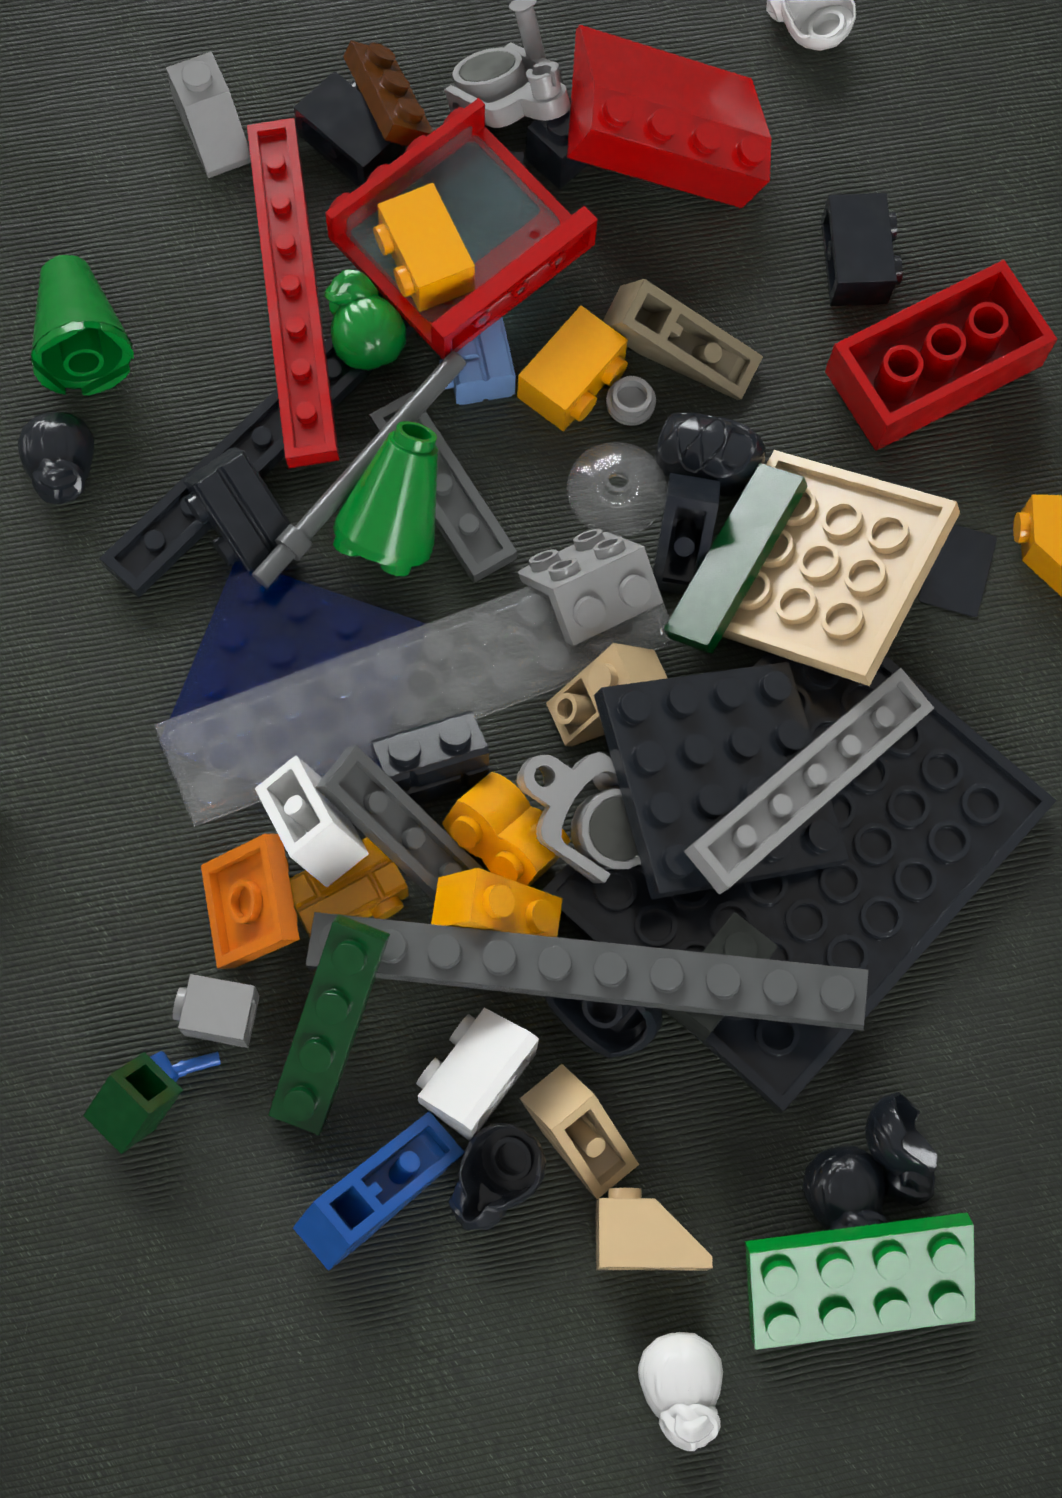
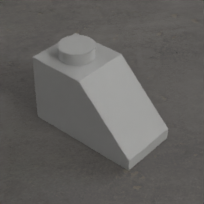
[166,51,251,178]

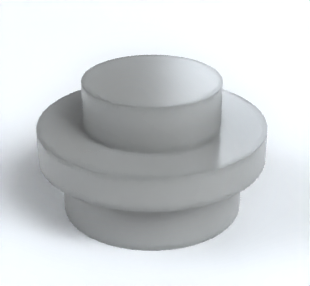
[606,376,656,426]

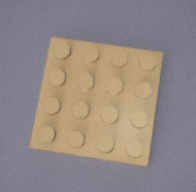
[722,450,960,686]

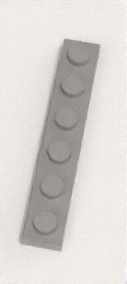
[684,668,934,894]

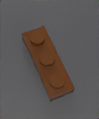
[343,40,433,146]

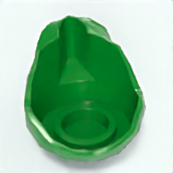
[324,269,406,371]

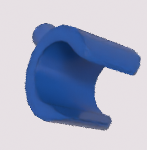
[150,1051,221,1082]

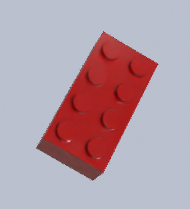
[825,260,1057,451]

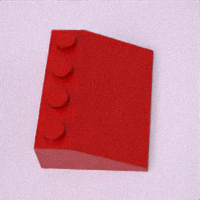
[567,25,772,208]

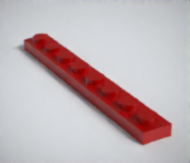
[247,118,339,468]

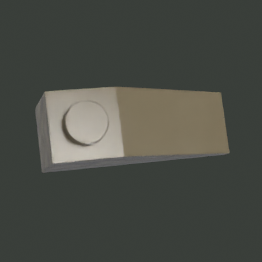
[603,279,763,400]

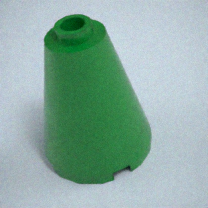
[31,255,134,395]

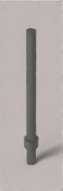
[252,351,466,588]

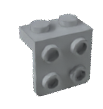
[518,529,663,646]

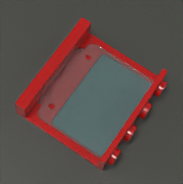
[325,98,598,360]

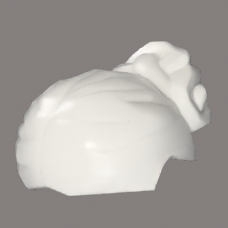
[766,0,856,51]
[638,1332,723,1451]

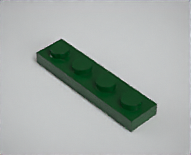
[268,914,390,1135]

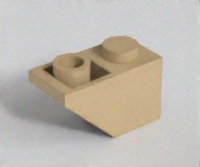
[546,643,668,746]

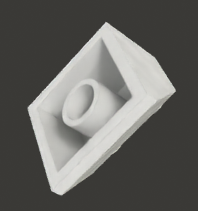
[416,1008,539,1141]

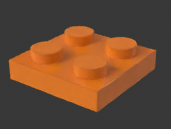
[201,833,300,969]

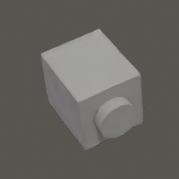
[173,974,260,1048]

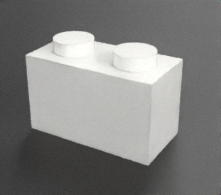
[255,755,369,887]

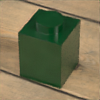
[83,1052,183,1154]

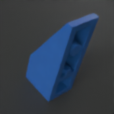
[293,1111,465,1271]

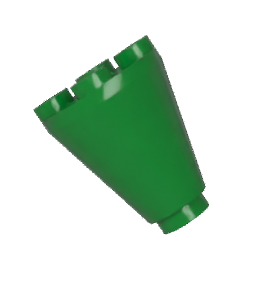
[333,421,438,576]

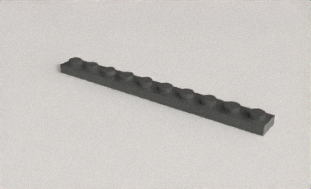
[306,912,869,1030]

